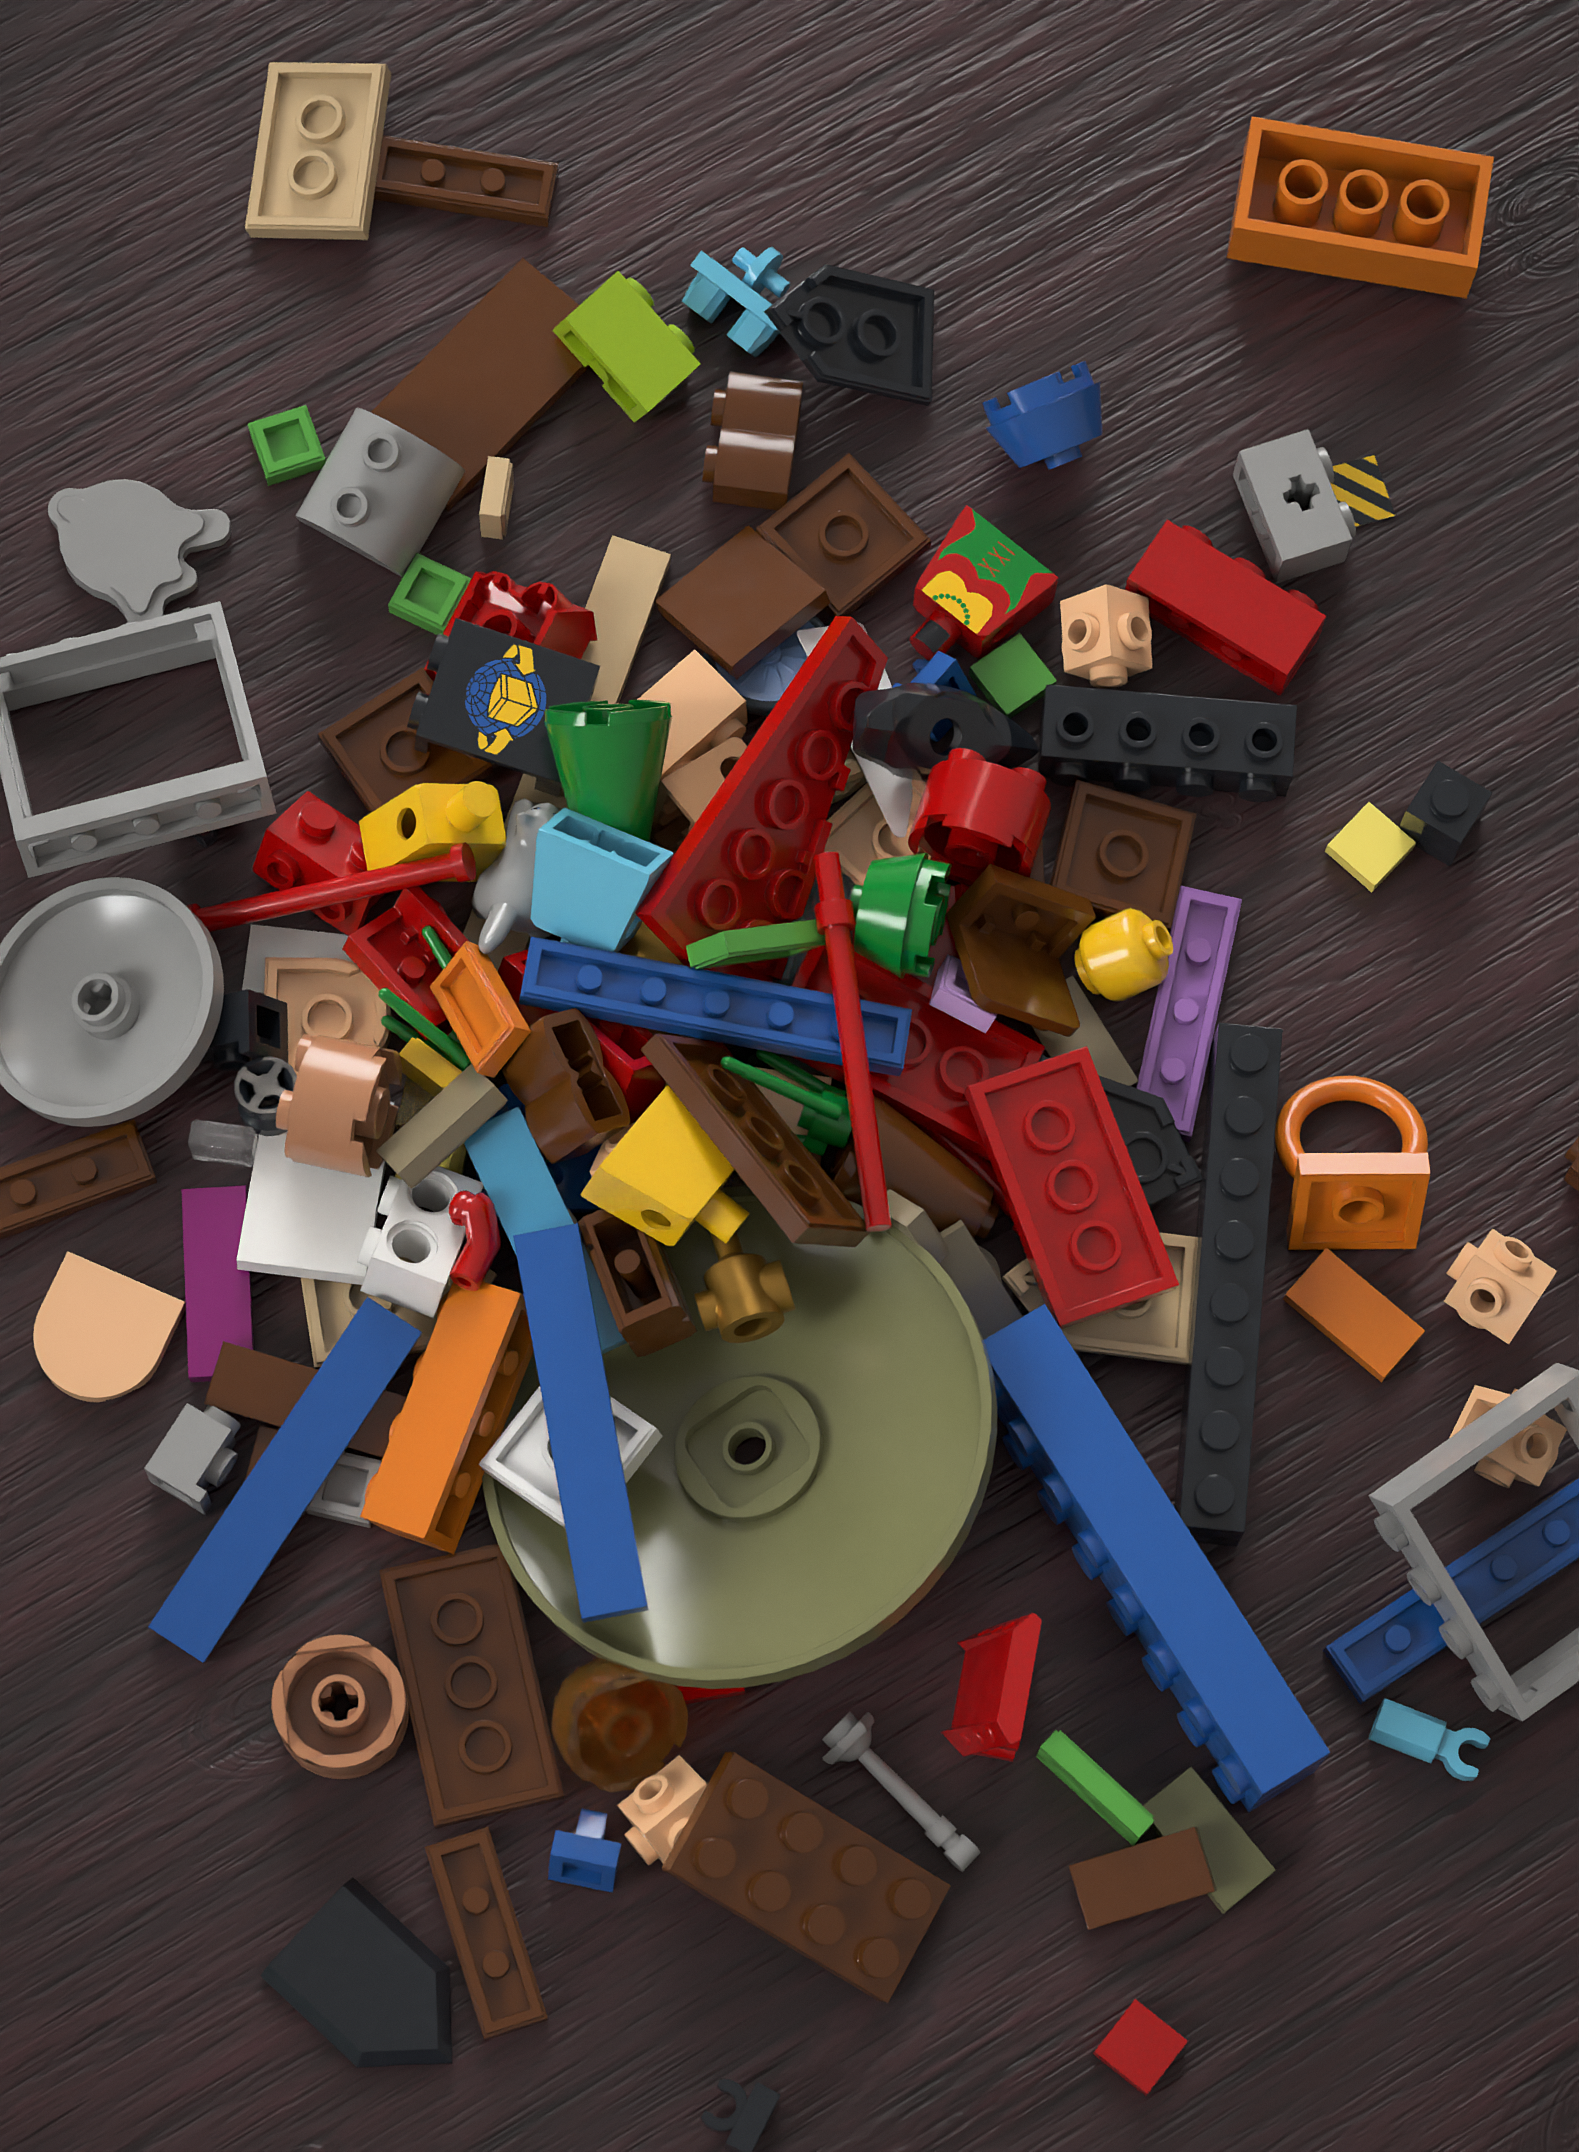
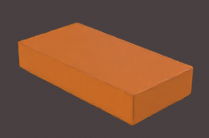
[430,941,531,1078]
[1283,1248,1425,1383]

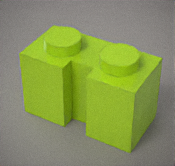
[552,271,700,423]

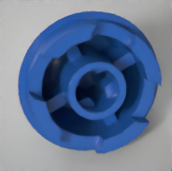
[982,361,1103,470]

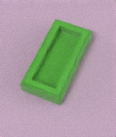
[686,919,825,970]
[1036,1730,1155,1846]

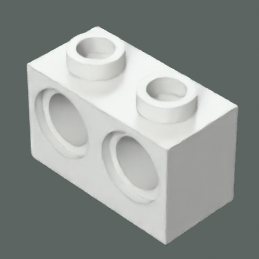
[357,1166,483,1318]

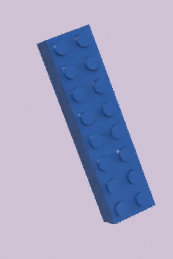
[984,1304,1330,1813]

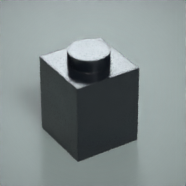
[1399,761,1492,866]

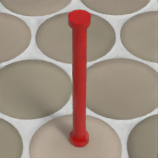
[186,842,476,932]

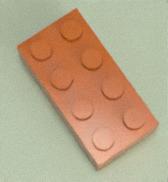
[1227,117,1494,298]

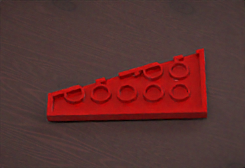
[635,616,888,982]

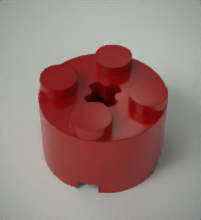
[908,748,1051,886]

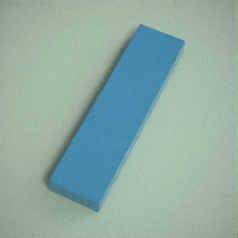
[464,1106,627,1354]

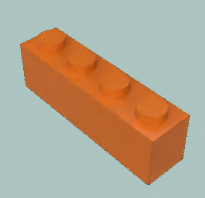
[360,1282,534,1554]

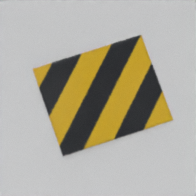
[1330,455,1395,527]

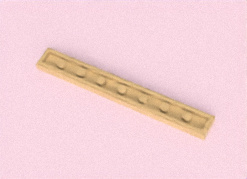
[463,535,671,972]

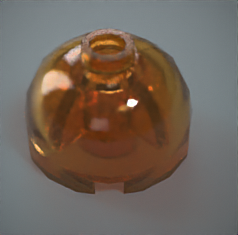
[551,1657,688,1792]

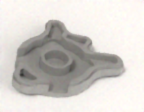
[48,479,231,623]

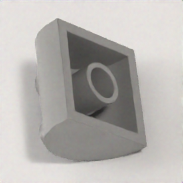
[295,408,465,577]

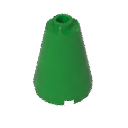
[544,700,672,842]

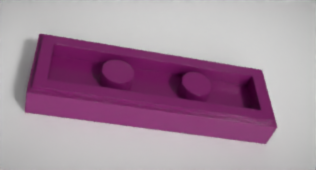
[181,1185,254,1383]

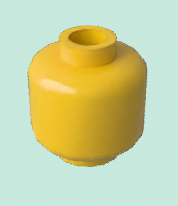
[1074,908,1173,1002]

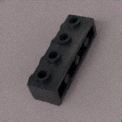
[1037,684,1297,802]

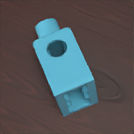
[531,807,674,953]

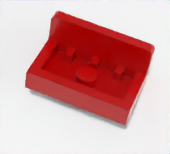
[253,791,385,936]
[342,886,470,1041]

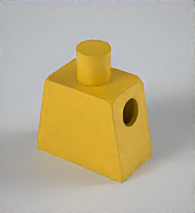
[359,781,506,882]
[580,1085,750,1246]

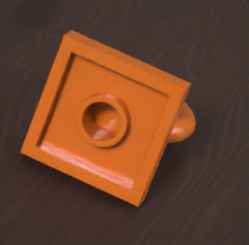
[1275,1076,1430,1250]

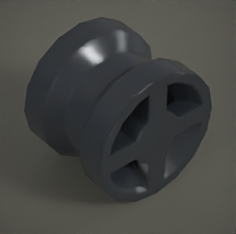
[234,1056,297,1136]

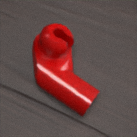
[448,1190,501,1291]

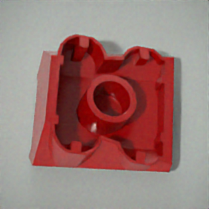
[424,571,598,681]
[941,1613,1042,1762]

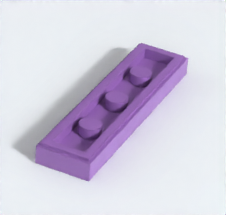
[1136,886,1242,1142]

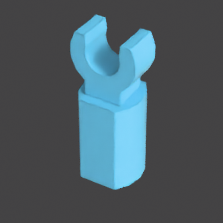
[1368,1698,1491,1781]

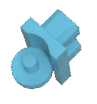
[682,247,791,357]

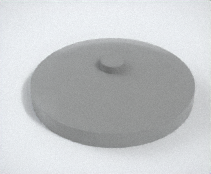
[0,877,224,1127]

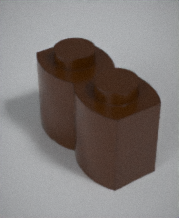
[702,372,803,510]
[501,1008,630,1164]

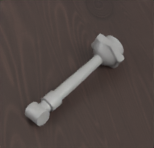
[822,1712,981,1872]

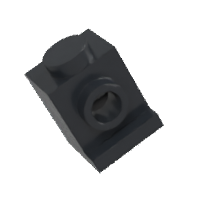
[201,989,288,1071]

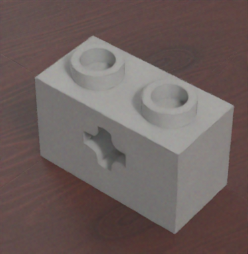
[1233,429,1356,583]

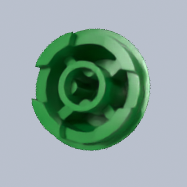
[850,853,952,979]

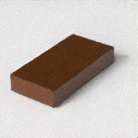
[1069,1826,1217,1930]

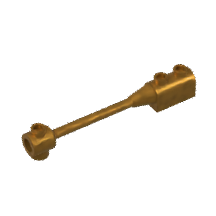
[617,921,796,1343]

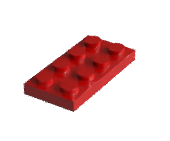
[790,942,1046,1160]
[964,1046,1179,1329]

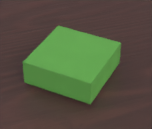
[248,405,326,486]
[388,553,472,635]
[969,633,1057,719]

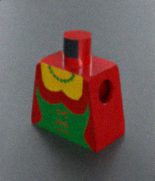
[909,505,1059,661]

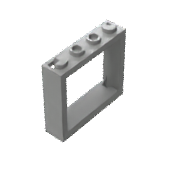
[0,601,277,878]
[1369,1363,1579,1722]

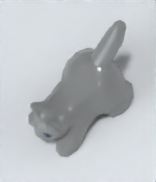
[471,798,559,954]

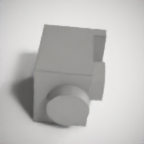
[144,1403,241,1515]

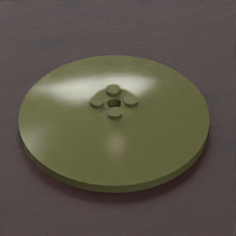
[482,1186,997,1689]

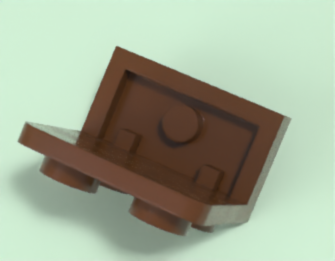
[946,864,1096,1037]

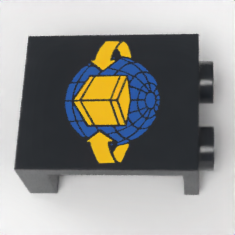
[407,618,600,797]

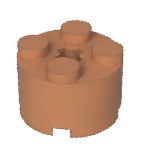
[276,1034,402,1177]
[272,1635,409,1779]

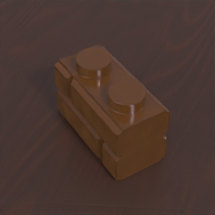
[578,1209,697,1357]

